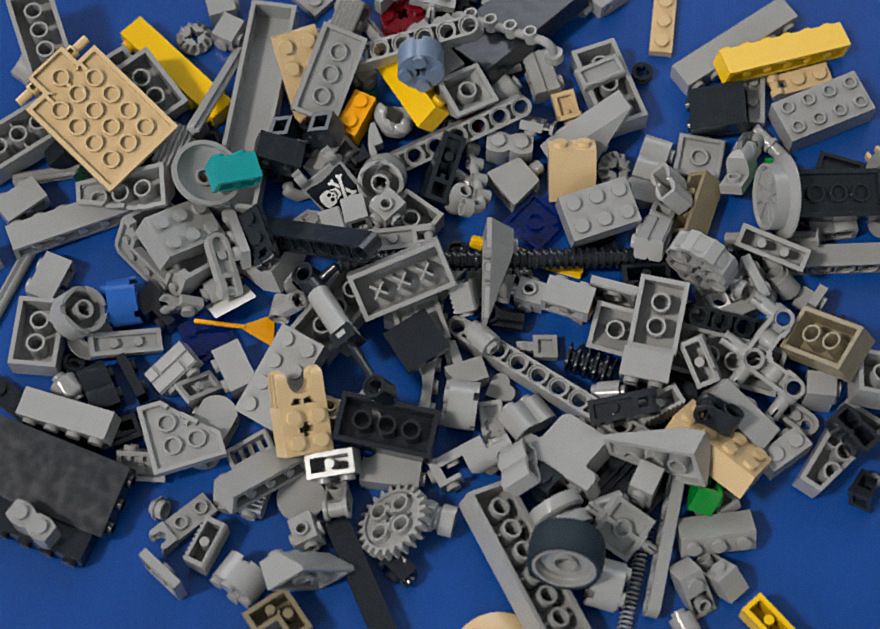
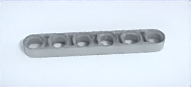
[643,474,684,619]

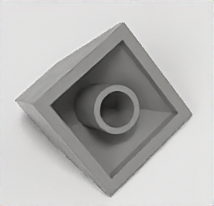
[434,63,499,119]

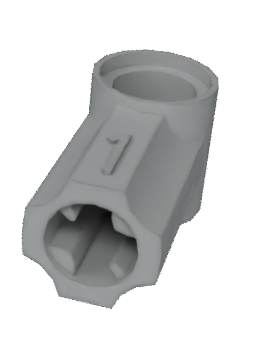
[268,289,308,324]

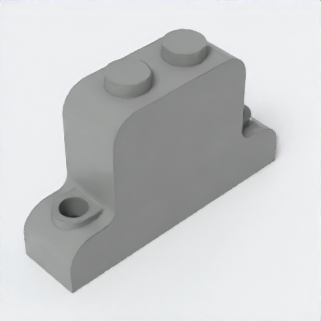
[513,414,611,502]

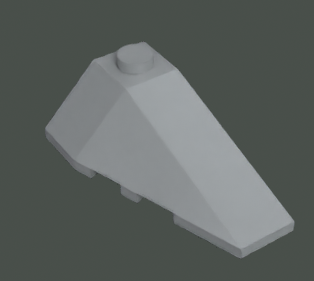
[540,90,633,160]
[76,162,175,211]
[236,209,320,293]
[481,217,518,327]
[603,427,711,487]

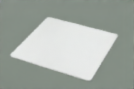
[206,285,256,318]

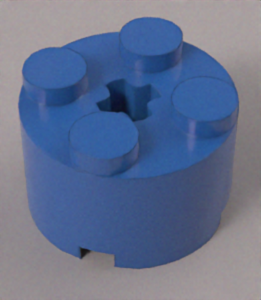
[100,276,144,328]

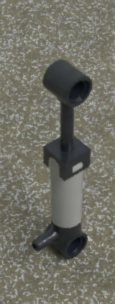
[292,262,396,405]

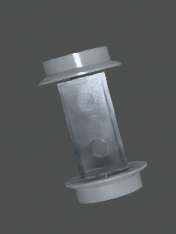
[752,152,880,240]

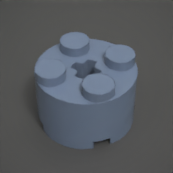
[397,36,445,92]

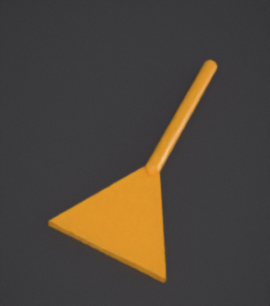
[194,316,275,346]

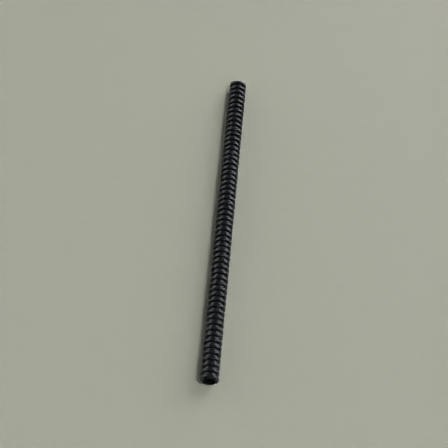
[337,245,761,273]

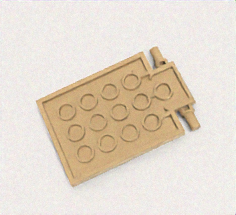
[15,35,179,194]

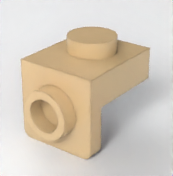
[550,89,582,125]

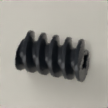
[564,342,618,383]

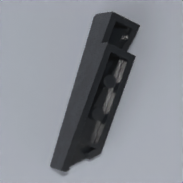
[60,397,162,453]

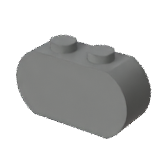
[191,395,240,470]

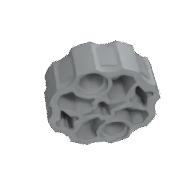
[666,230,738,293]

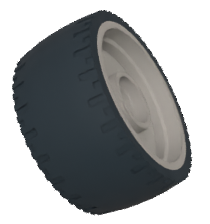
[527,517,606,590]

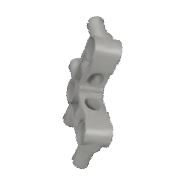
[718,290,805,422]

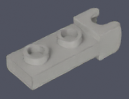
[148,492,218,555]

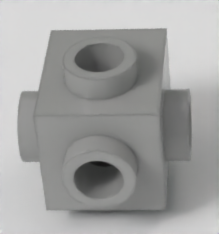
[369,187,407,228]
[511,276,547,314]
[287,510,327,552]

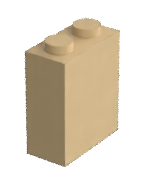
[548,138,597,202]

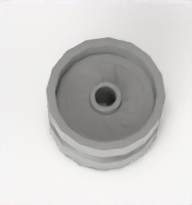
[529,488,594,526]

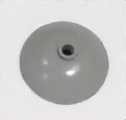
[171,140,239,207]

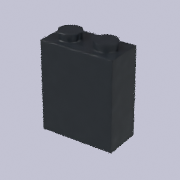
[685,80,751,138]

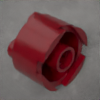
[380,0,426,36]

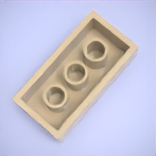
[665,399,772,499]

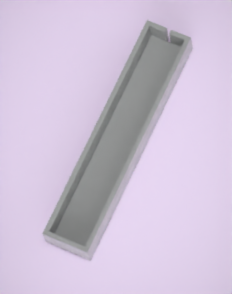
[210,0,299,219]

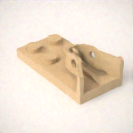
[270,24,342,124]

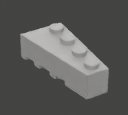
[792,398,880,499]

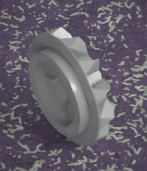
[177,21,213,55]
[598,151,632,183]

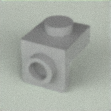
[792,284,828,311]
[426,458,465,494]

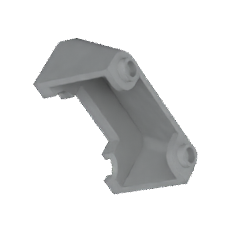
[115,202,213,297]

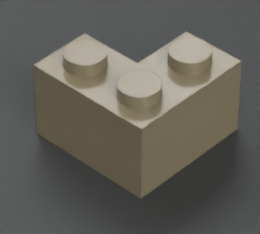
[242,591,313,629]

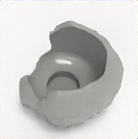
[373,103,414,138]

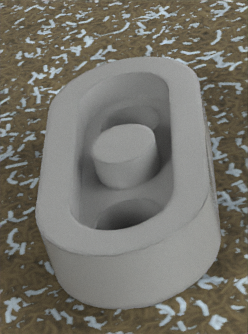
[773,402,819,438]

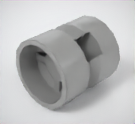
[424,498,459,538]

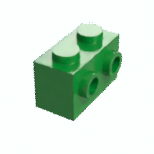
[687,475,723,517]

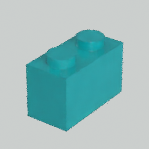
[204,150,263,193]

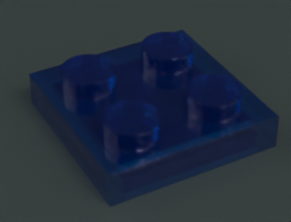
[503,190,563,251]
[176,311,235,367]

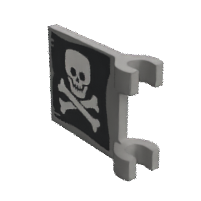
[291,145,359,213]

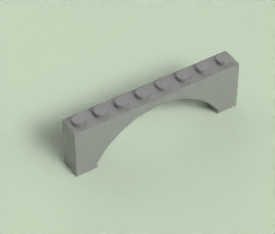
[359,304,448,491]

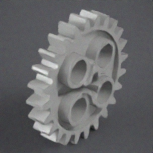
[357,483,432,561]

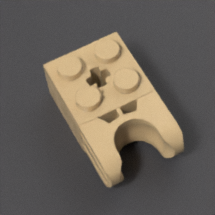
[267,364,334,458]

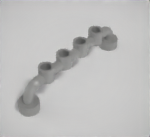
[451,7,564,66]
[441,118,492,218]

